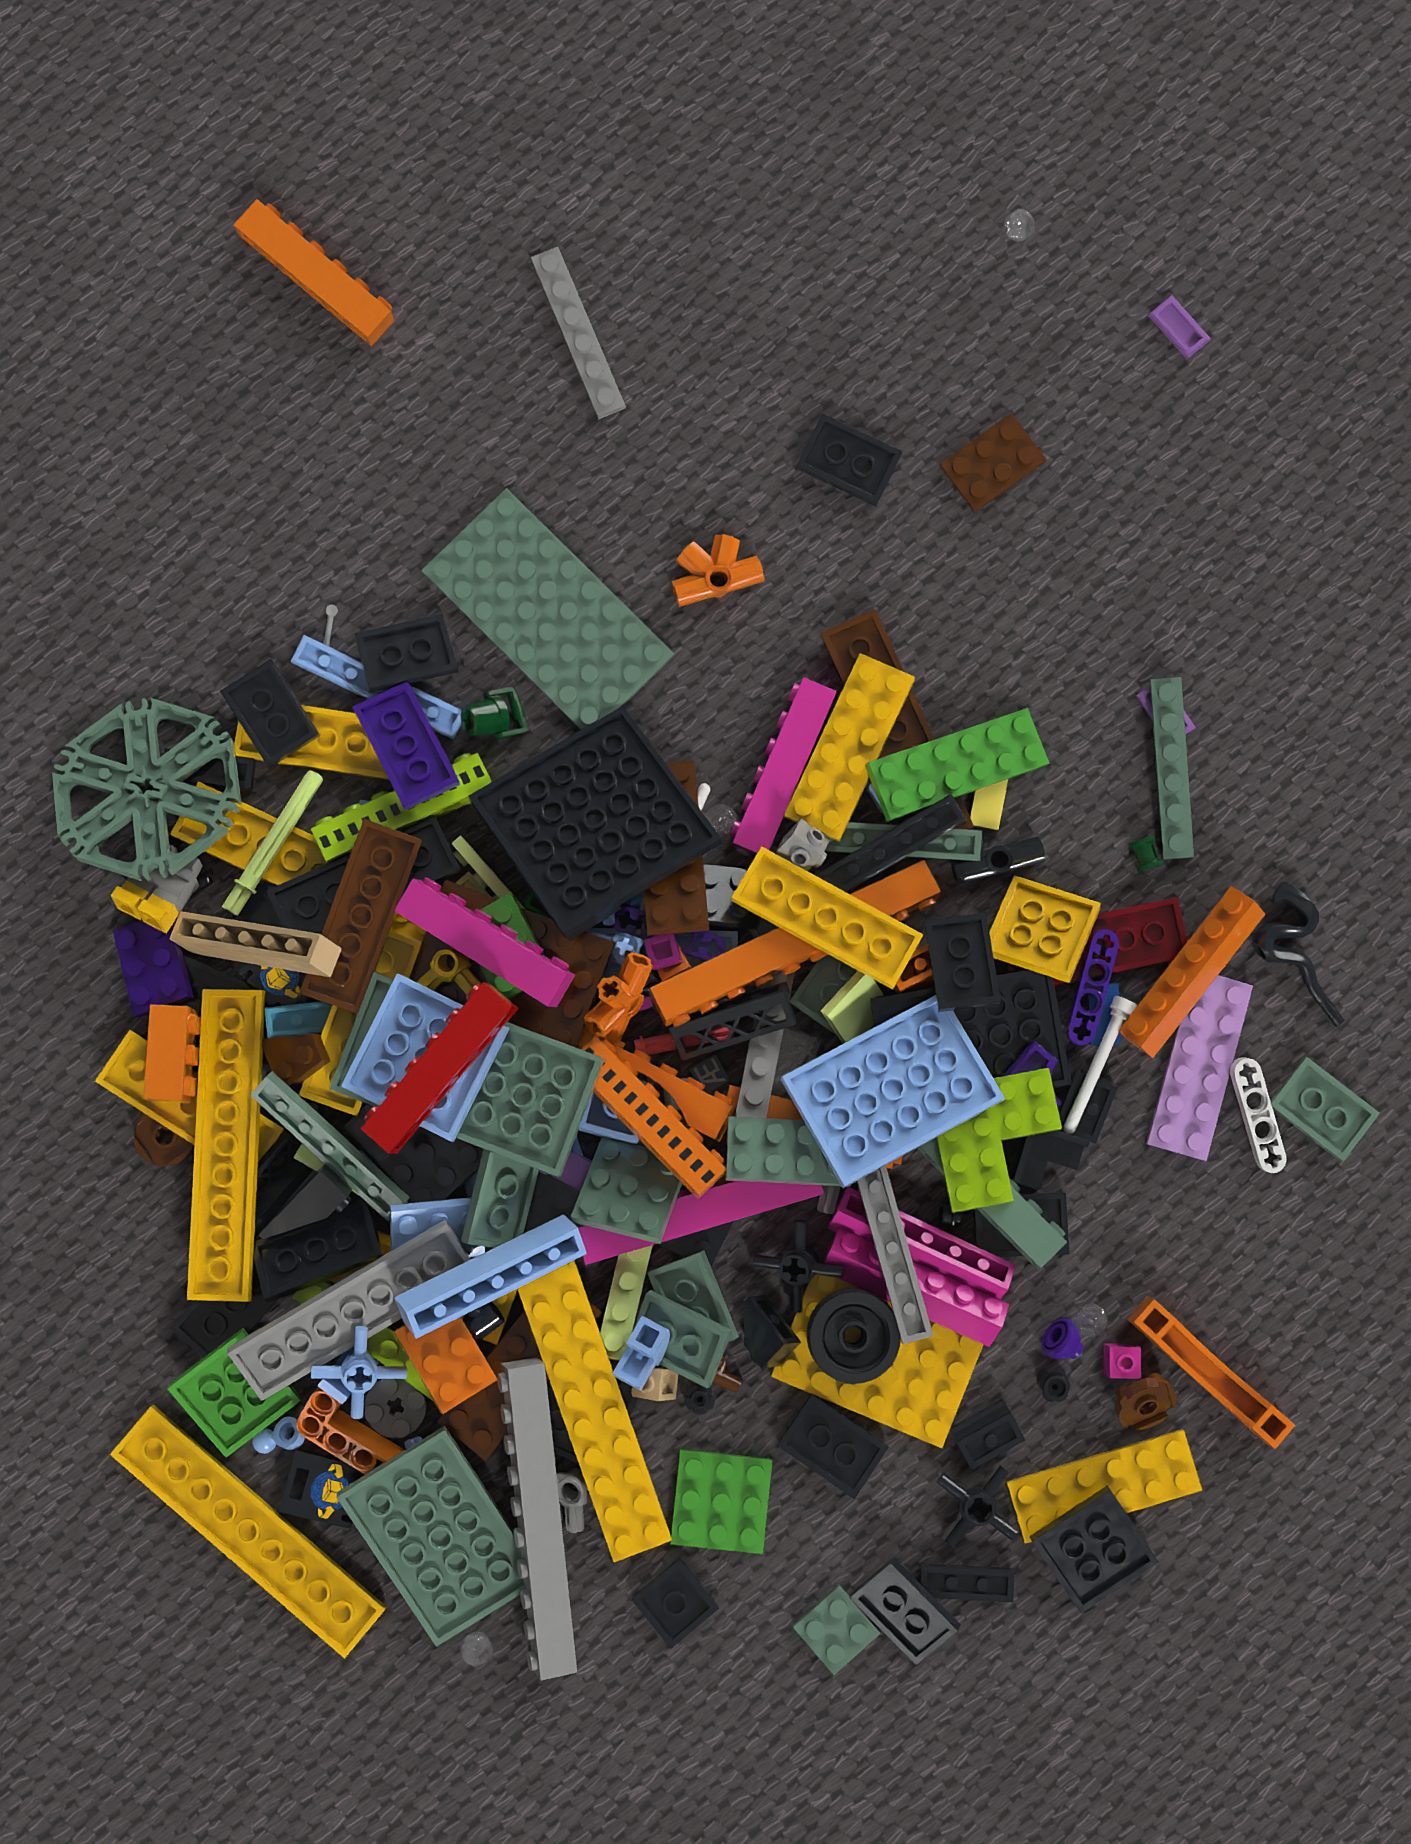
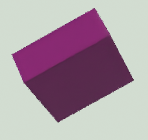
[644,933,683,971]

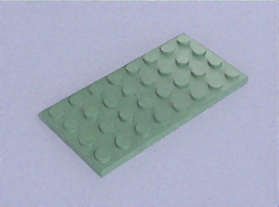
[421,488,675,730]
[329,972,605,1177]

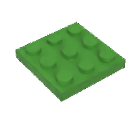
[167,1328,301,1457]
[670,1449,772,1554]

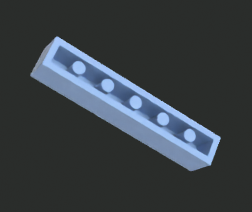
[394,1214,587,1339]

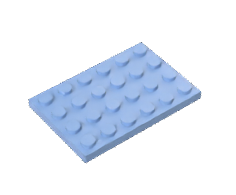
[780,995,1005,1188]

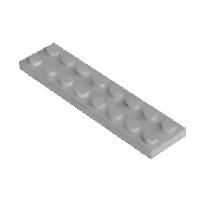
[227,1219,472,1401]

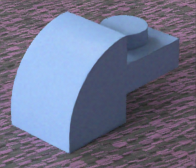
[612,1316,670,1391]

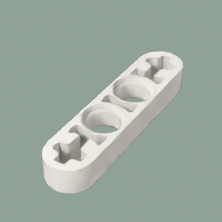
[1230,1057,1286,1173]

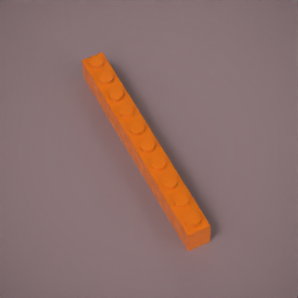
[650,860,941,1027]

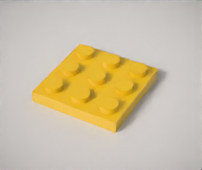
[989,875,1101,983]

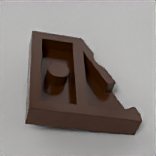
[262,1033,330,1090]

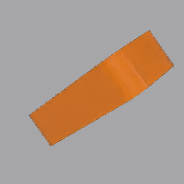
[296,1386,405,1475]

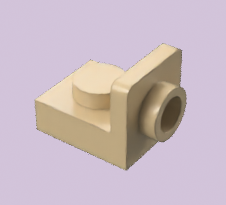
[632,1367,679,1401]

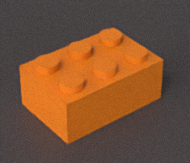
[143,1005,201,1103]
[394,1317,498,1414]

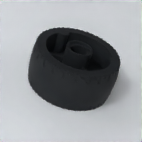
[807,1288,901,1384]

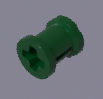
[1128,835,1164,872]

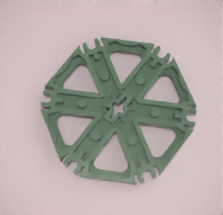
[52,698,242,882]

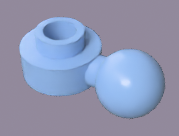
[252,1416,305,1454]

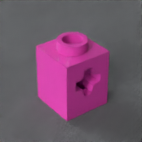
[1104,1343,1141,1379]

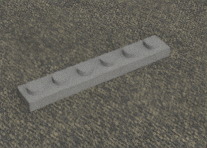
[531,247,626,419]
[735,972,795,1118]
[857,1165,933,1344]

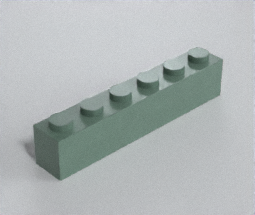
[916,1138,1067,1270]

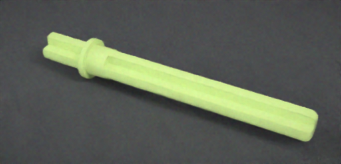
[222,770,323,916]

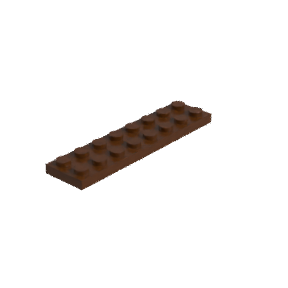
[820,609,974,830]

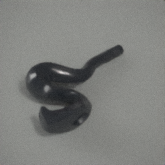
[1251,882,1345,1027]

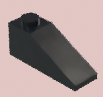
[259,1164,352,1239]

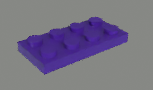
[352,681,460,810]

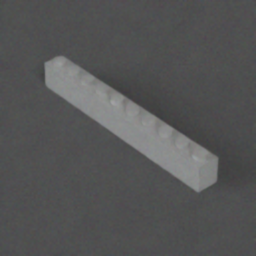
[497,1357,577,1681]

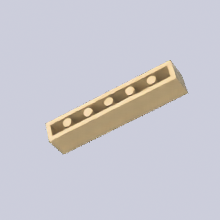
[169,911,342,977]

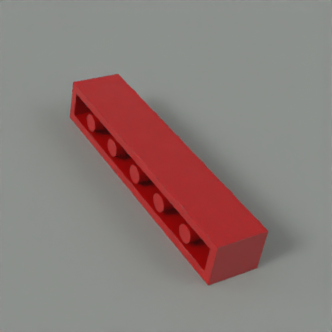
[361,982,519,1154]

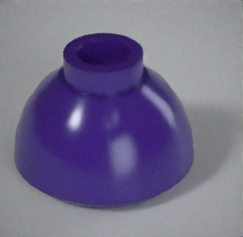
[1041,1318,1083,1360]

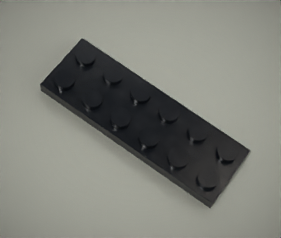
[266,816,461,934]

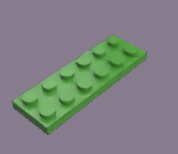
[865,708,1049,822]

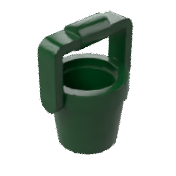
[461,687,528,740]

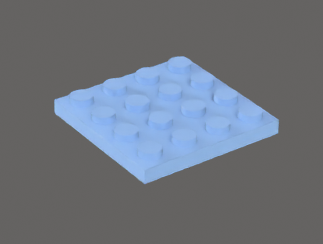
[341,973,510,1142]

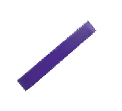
[613,906,726,961]
[1066,929,1119,1045]

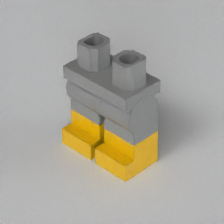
[111,844,202,934]

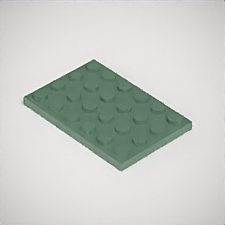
[336,1426,525,1647]

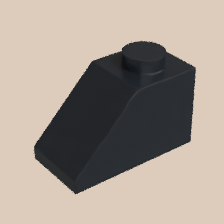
[744,1295,801,1369]

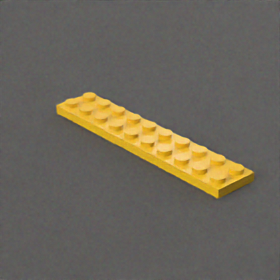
[170,781,426,942]
[187,989,266,1302]
[517,1260,672,1562]
[110,1405,387,1659]

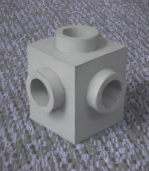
[776,819,829,871]

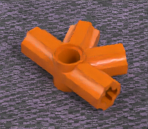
[671,534,765,607]
[584,952,653,1044]

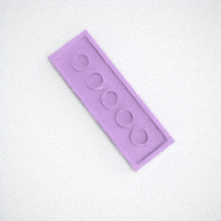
[1146,975,1253,1161]

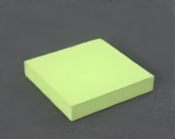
[821,971,883,1044]

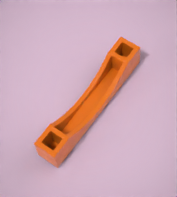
[578,1026,736,1142]
[1127,1296,1295,1449]

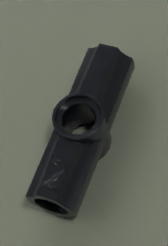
[950,836,1046,885]

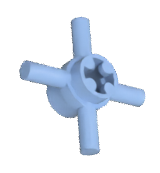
[311,1326,407,1419]

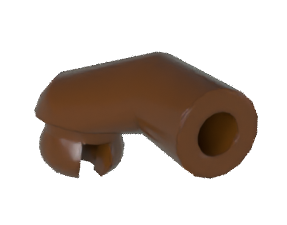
[713,1355,742,1393]

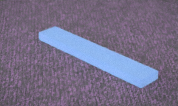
[291,635,462,740]

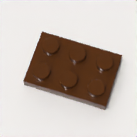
[939,413,1047,513]

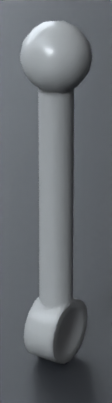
[323,605,338,646]

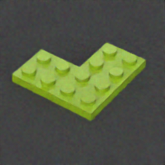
[936,1068,1062,1213]

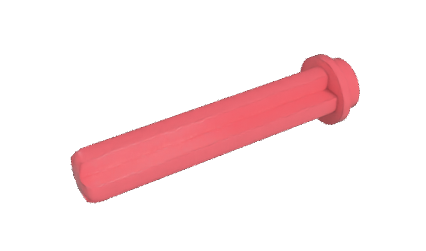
[634,1025,730,1055]

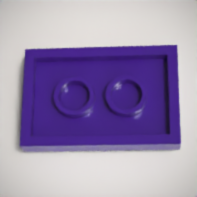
[113,920,194,1018]

